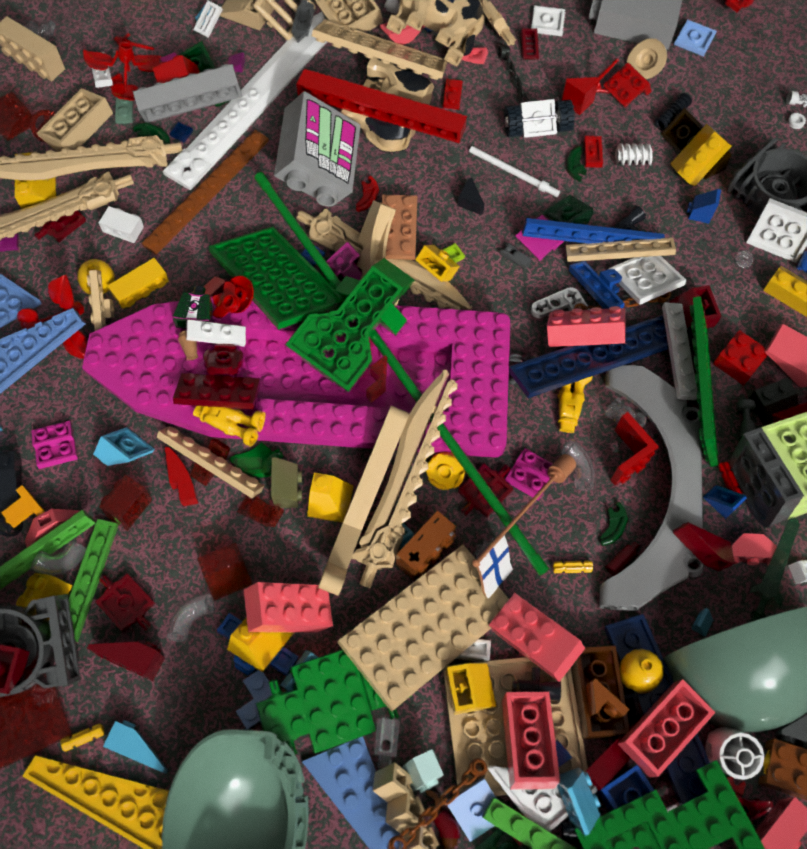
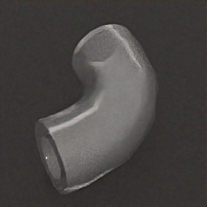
[561,439,595,491]
[31,542,86,575]
[167,593,215,642]

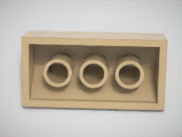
[37,88,113,152]

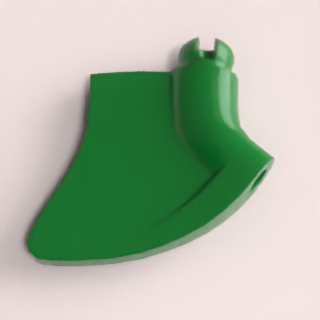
[230,442,283,478]

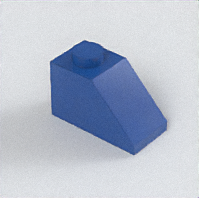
[687,189,721,224]

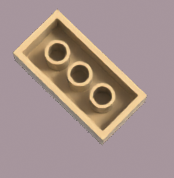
[0,16,65,81]

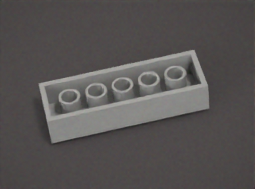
[133,64,242,123]

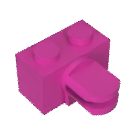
[326,242,363,280]

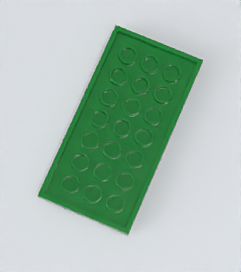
[209,227,345,330]
[690,296,719,467]

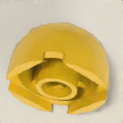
[77,259,115,294]
[619,649,664,694]

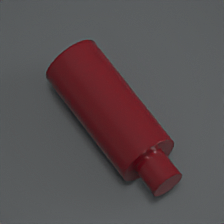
[605,542,640,576]

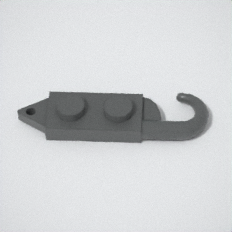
[291,0,315,43]

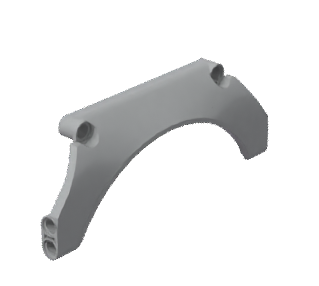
[599,365,703,611]

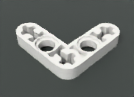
[531,287,590,319]

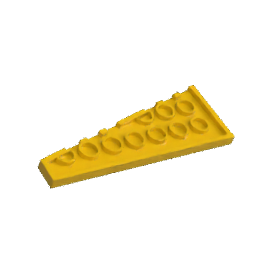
[22,756,169,849]

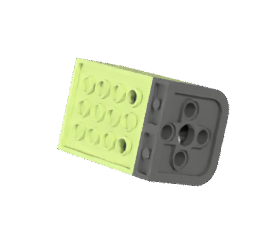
[729,412,807,527]

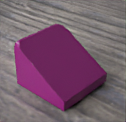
[228,52,245,72]

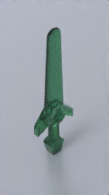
[748,518,799,622]

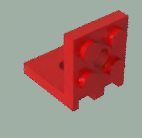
[610,412,659,486]

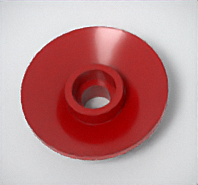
[229,276,254,314]

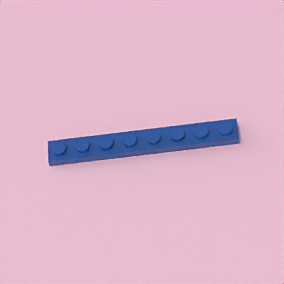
[522,218,665,244]

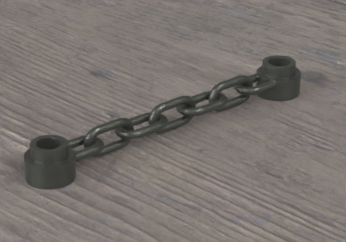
[497,45,530,103]

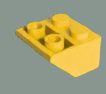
[16,573,72,620]
[446,663,496,715]

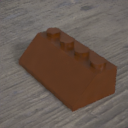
[571,646,630,739]

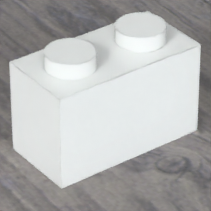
[99,206,144,243]

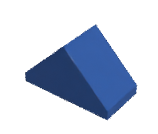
[703,485,747,519]

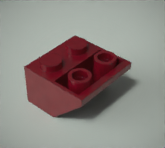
[669,285,721,332]

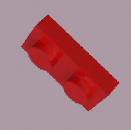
[443,79,463,110]
[584,136,603,168]

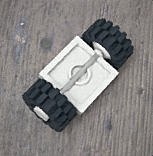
[504,99,575,138]

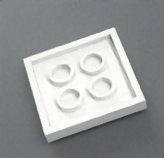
[746,198,807,263]
[609,256,686,305]

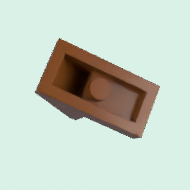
[586,678,629,719]

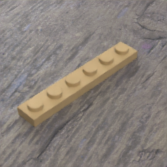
[566,238,676,262]
[157,426,264,498]

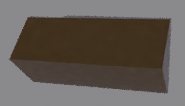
[661,108,732,180]

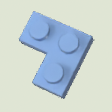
[236,670,272,730]

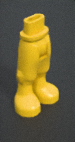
[558,376,593,433]
[193,406,266,447]

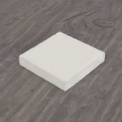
[531,6,565,36]

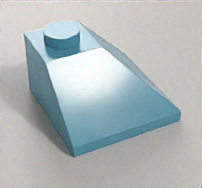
[93,427,155,466]

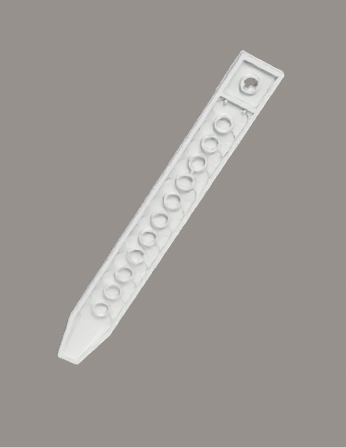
[163,11,328,191]

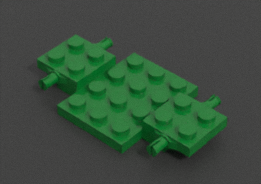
[255,649,412,755]

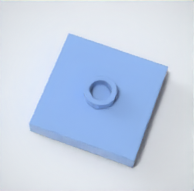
[674,19,717,57]
[446,777,498,842]

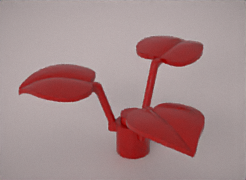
[83,42,161,101]
[17,274,88,359]

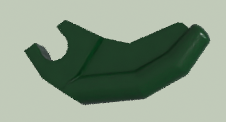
[132,123,171,144]
[567,146,587,182]
[600,502,628,546]

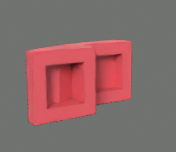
[461,48,488,64]

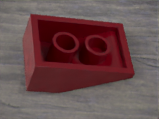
[87,641,165,681]

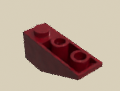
[673,522,734,572]

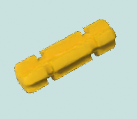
[553,561,593,573]
[60,723,105,752]

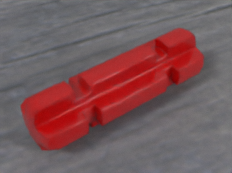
[718,461,742,494]

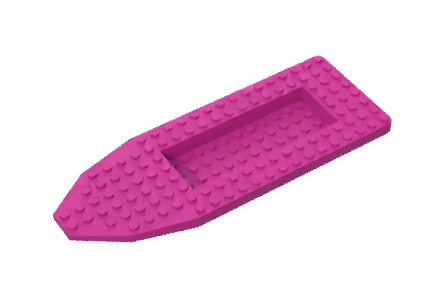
[82,296,510,458]

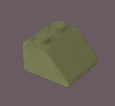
[271,457,303,508]

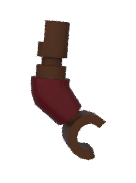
[424,790,460,849]

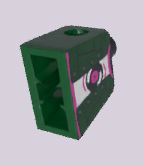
[173,286,213,329]

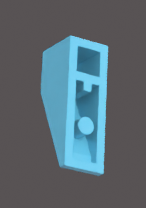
[103,720,168,774]

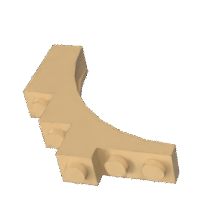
[356,200,399,306]

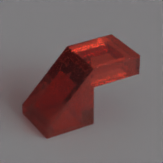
[366,355,388,403]
[190,438,231,486]
[237,495,284,528]

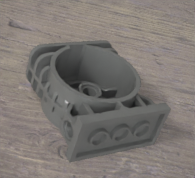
[727,137,807,217]
[0,594,81,697]

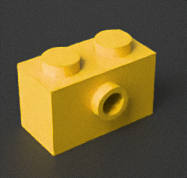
[415,245,460,282]

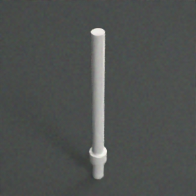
[469,146,560,197]

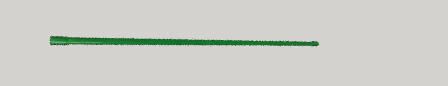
[254,172,550,576]

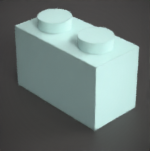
[402,750,444,793]

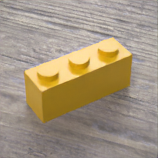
[107,258,169,309]

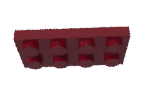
[173,373,260,409]

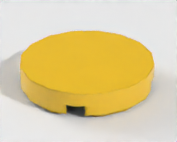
[426,452,466,490]

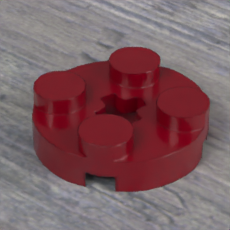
[203,344,244,375]

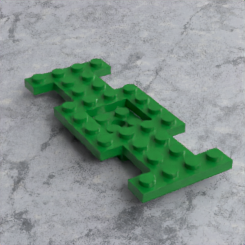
[574,760,765,849]

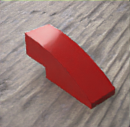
[165,447,199,506]

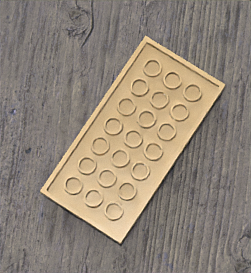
[312,20,448,80]
[337,545,509,712]

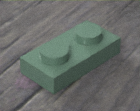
[115,97,134,124]

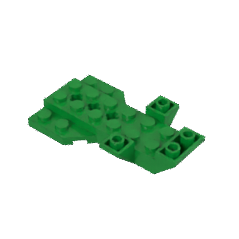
[285,258,415,392]

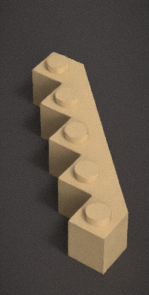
[373,762,439,849]

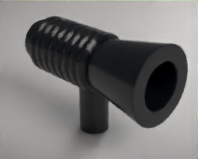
[611,205,646,231]
[512,667,561,702]

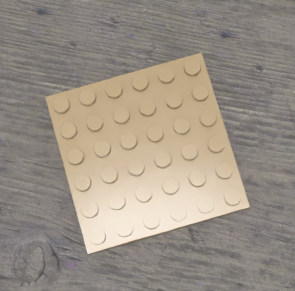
[443,657,588,796]

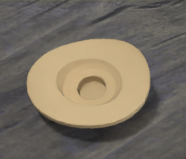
[627,38,667,79]

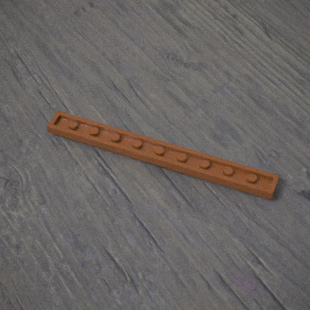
[142,130,269,255]

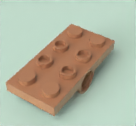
[382,195,417,260]

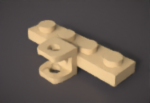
[87,270,114,332]

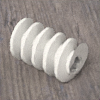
[615,143,653,165]

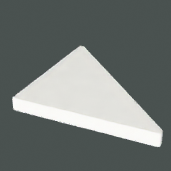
[487,765,598,832]

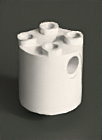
[705,727,764,780]

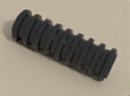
[654,93,692,130]

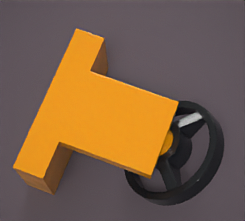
[0,485,45,537]

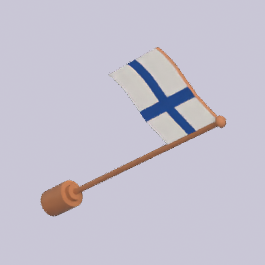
[472,454,576,598]

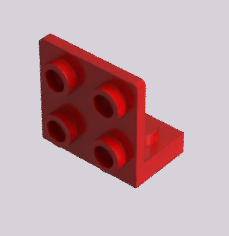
[604,62,651,107]

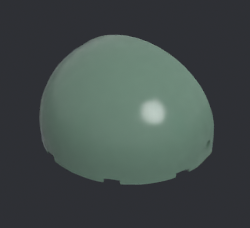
[663,607,807,733]
[162,730,309,849]

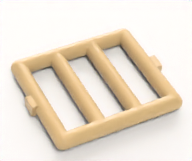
[253,0,316,40]

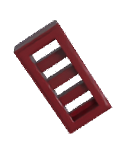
[520,28,539,60]

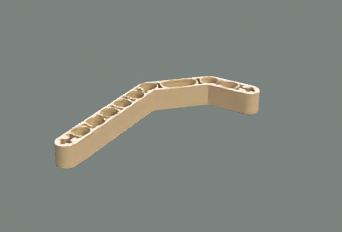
[318,406,410,596]

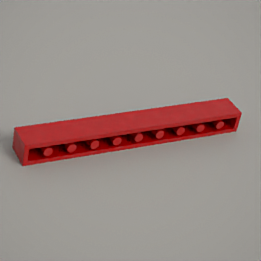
[296,69,467,143]

